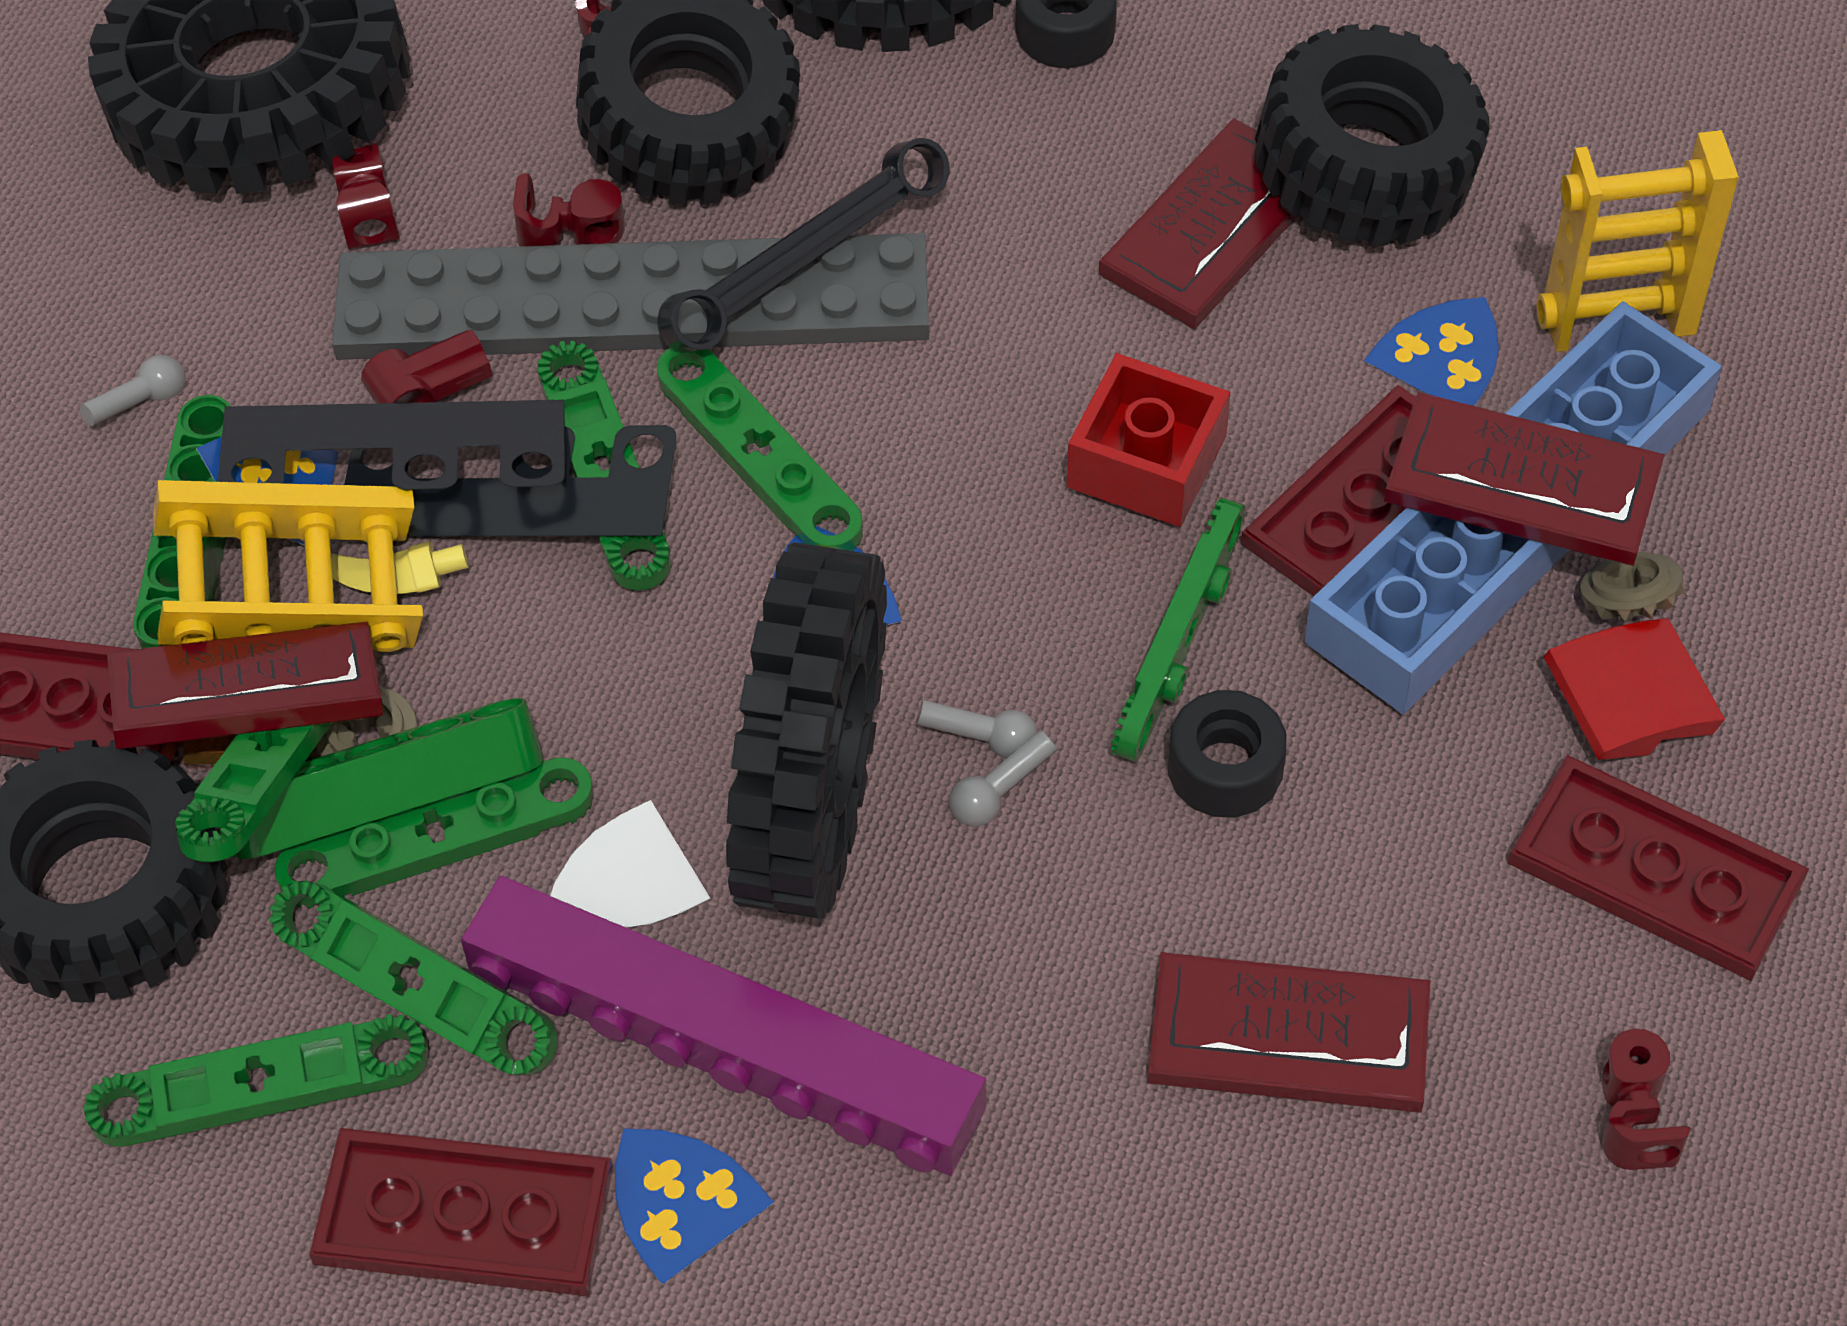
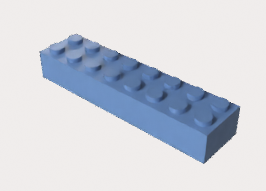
[1304,301,1722,715]

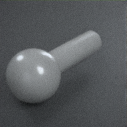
[79,355,186,426]
[916,700,1038,759]
[949,730,1057,827]

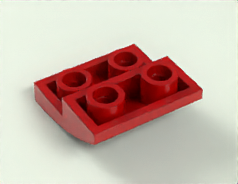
[1543,618,1725,760]

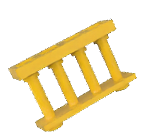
[1536,130,1739,352]
[153,480,423,652]

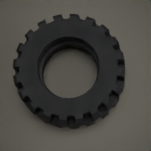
[576,0,801,205]
[1254,24,1490,246]
[0,740,228,1002]

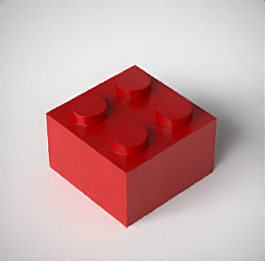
[1067,353,1231,527]

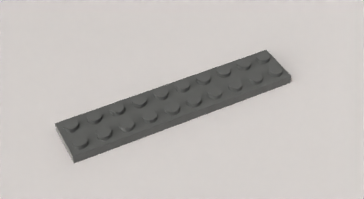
[332,233,929,360]

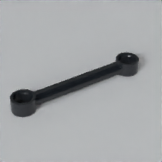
[657,138,950,352]

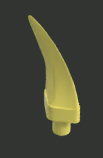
[331,541,469,594]

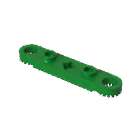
[537,341,671,590]
[657,347,863,551]
[1111,497,1246,762]
[175,722,333,862]
[275,757,594,908]
[269,880,557,1076]
[83,1014,428,1147]

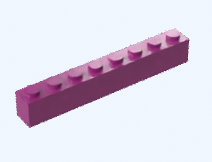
[461,875,986,1177]

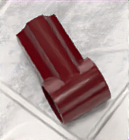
[361,330,492,403]

